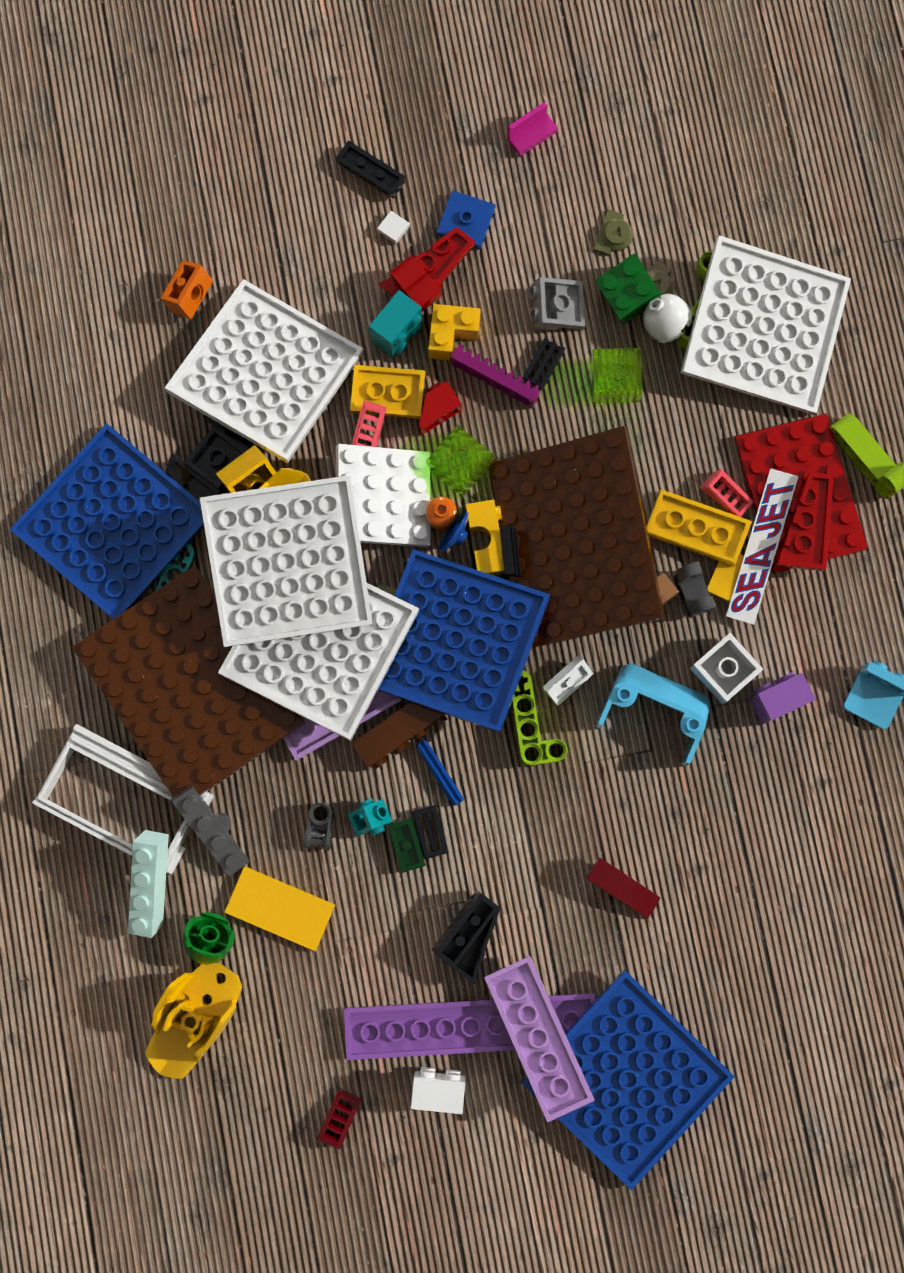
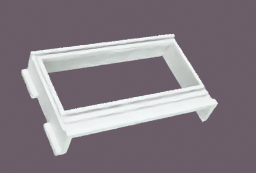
[33,724,214,875]

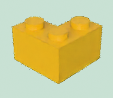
[428,304,481,361]

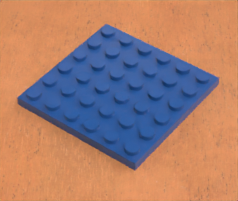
[10,423,204,619]
[377,549,550,733]
[520,969,735,1190]

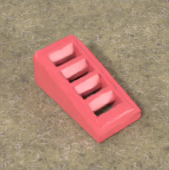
[352,400,387,447]
[700,469,754,517]

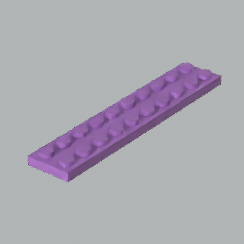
[344,993,595,1060]

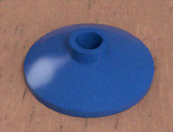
[438,511,469,552]

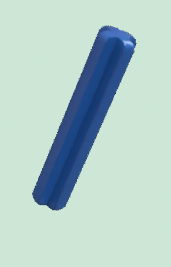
[416,740,464,806]

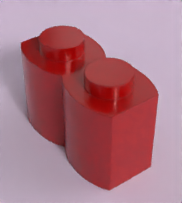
[390,255,443,311]

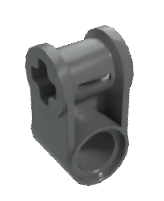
[304,802,333,851]

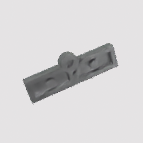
[171,784,249,876]

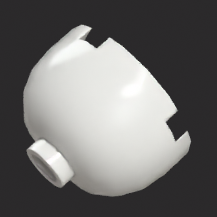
[643,293,692,343]

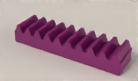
[450,345,539,408]

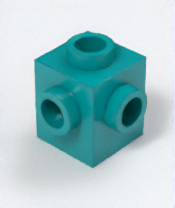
[348,798,393,837]

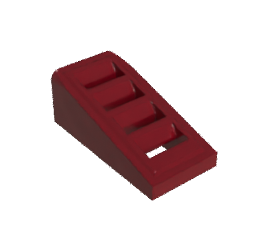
[317,1088,362,1149]

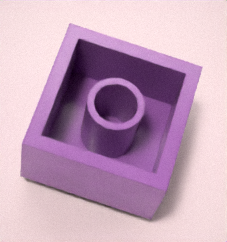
[749,672,816,725]

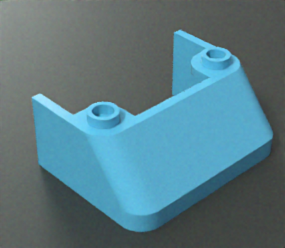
[595,664,710,767]

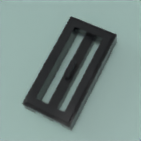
[522,337,566,390]
[500,525,522,577]
[412,805,449,859]

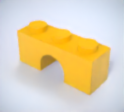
[466,499,505,576]

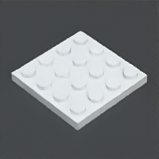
[336,444,431,547]

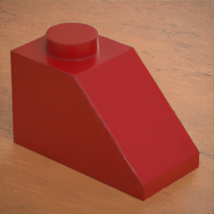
[419,381,462,435]

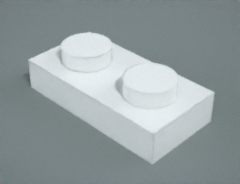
[542,655,593,706]

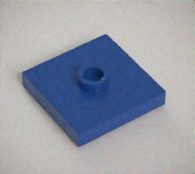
[437,190,496,250]

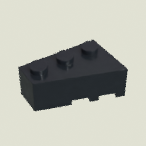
[431,889,500,984]

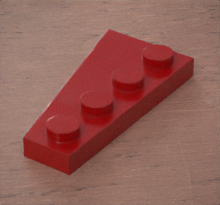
[379,227,475,297]
[776,472,834,571]

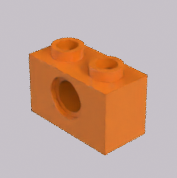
[160,259,213,320]

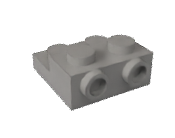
[528,277,585,331]

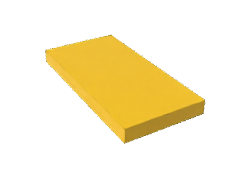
[647,489,752,567]
[224,866,336,952]

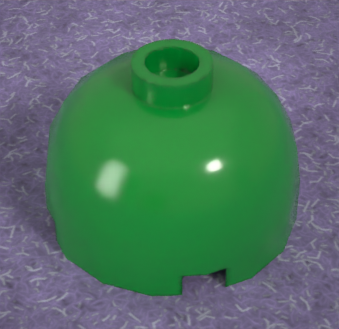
[183,912,235,965]

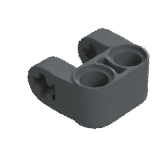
[674,562,717,618]

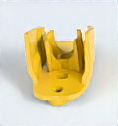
[145,962,242,1079]

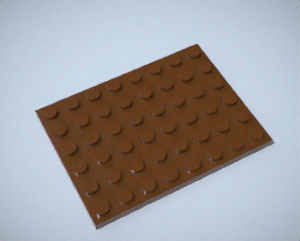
[489,426,665,649]
[72,565,305,797]

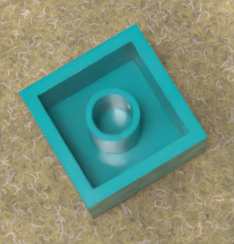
[369,290,423,359]

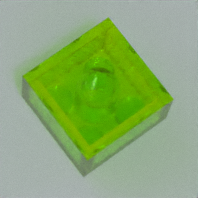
[590,348,643,404]
[426,425,494,497]

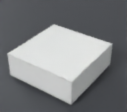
[377,211,410,245]

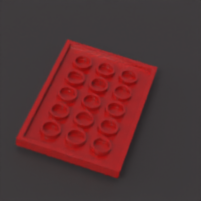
[734,413,868,574]

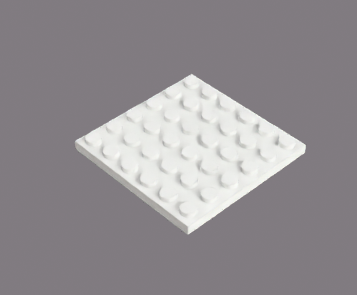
[680,235,851,415]
[165,279,364,463]
[200,475,373,647]
[218,583,419,741]

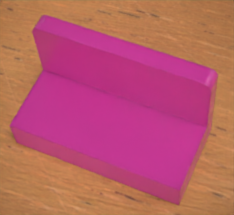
[506,102,558,157]

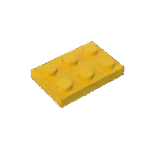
[350,365,425,419]

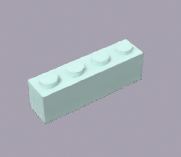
[128,830,169,938]

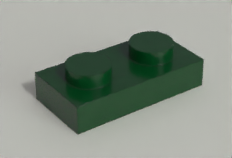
[388,818,426,873]

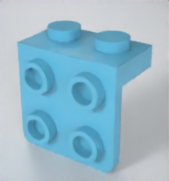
[843,661,904,729]

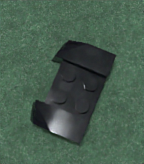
[166,415,262,502]

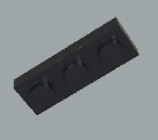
[335,140,406,199]

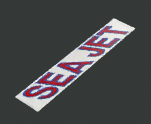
[726,468,798,625]

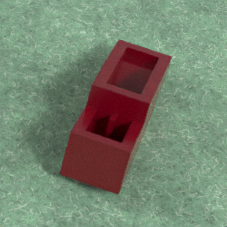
[585,857,660,919]

